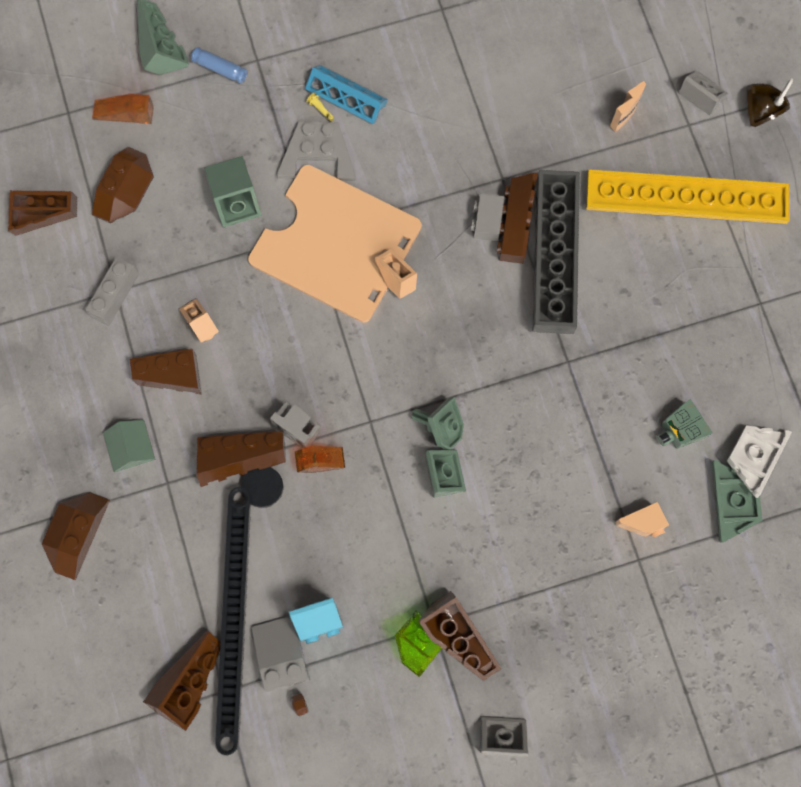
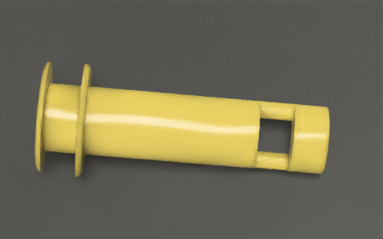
[307,93,334,122]

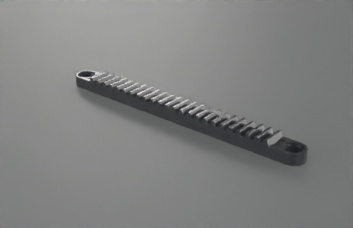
[215,487,251,756]

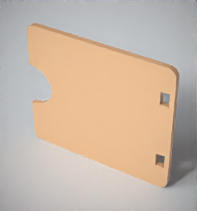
[249,165,422,323]

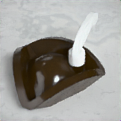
[747,78,793,127]

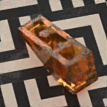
[92,94,154,124]

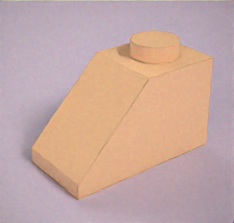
[375,249,417,299]
[179,299,219,343]
[615,502,669,538]

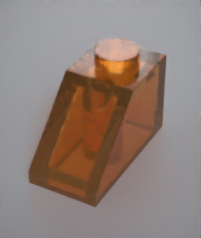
[295,446,346,473]

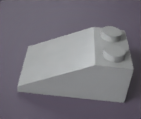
[251,616,310,692]

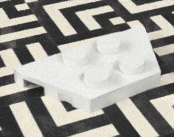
[727,426,792,498]

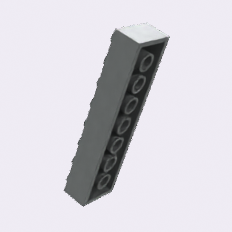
[532,170,580,334]

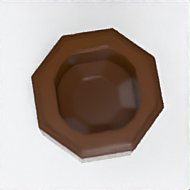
[291,693,309,716]

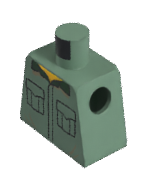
[657,399,713,449]

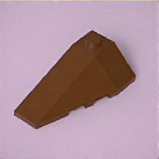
[418,591,502,681]
[143,631,221,731]

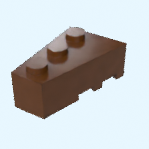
[8,190,78,236]
[130,349,202,395]

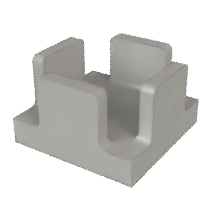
[270,401,322,452]

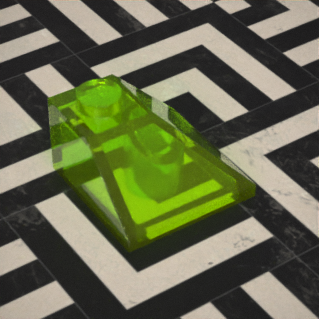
[395,611,442,677]

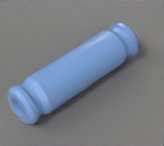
[191,47,247,83]

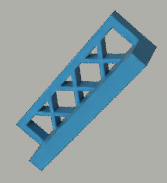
[305,65,388,124]

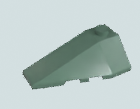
[137,0,189,75]

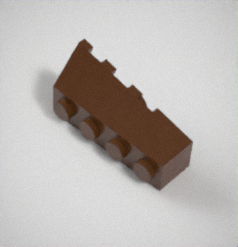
[497,173,538,264]

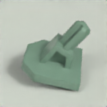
[411,397,464,450]

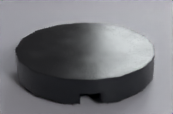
[241,467,284,509]

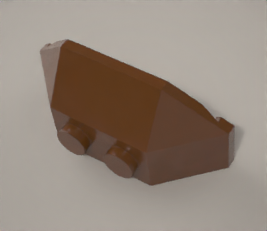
[92,147,154,223]
[42,492,110,581]

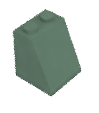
[204,156,262,228]

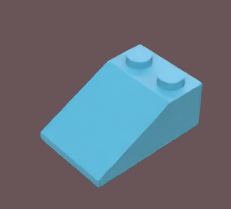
[289,598,344,644]

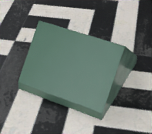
[103,420,155,473]
[425,450,466,498]

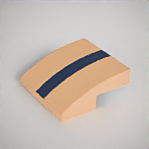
[610,81,646,132]

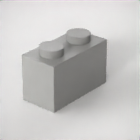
[471,193,504,242]

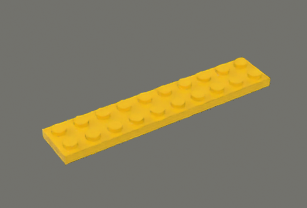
[586,169,789,224]

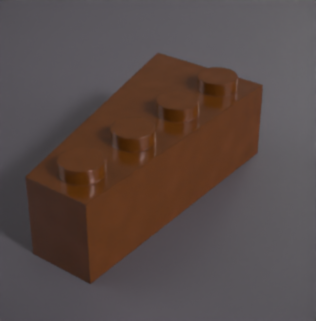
[197,431,286,487]

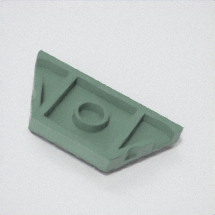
[712,460,763,543]

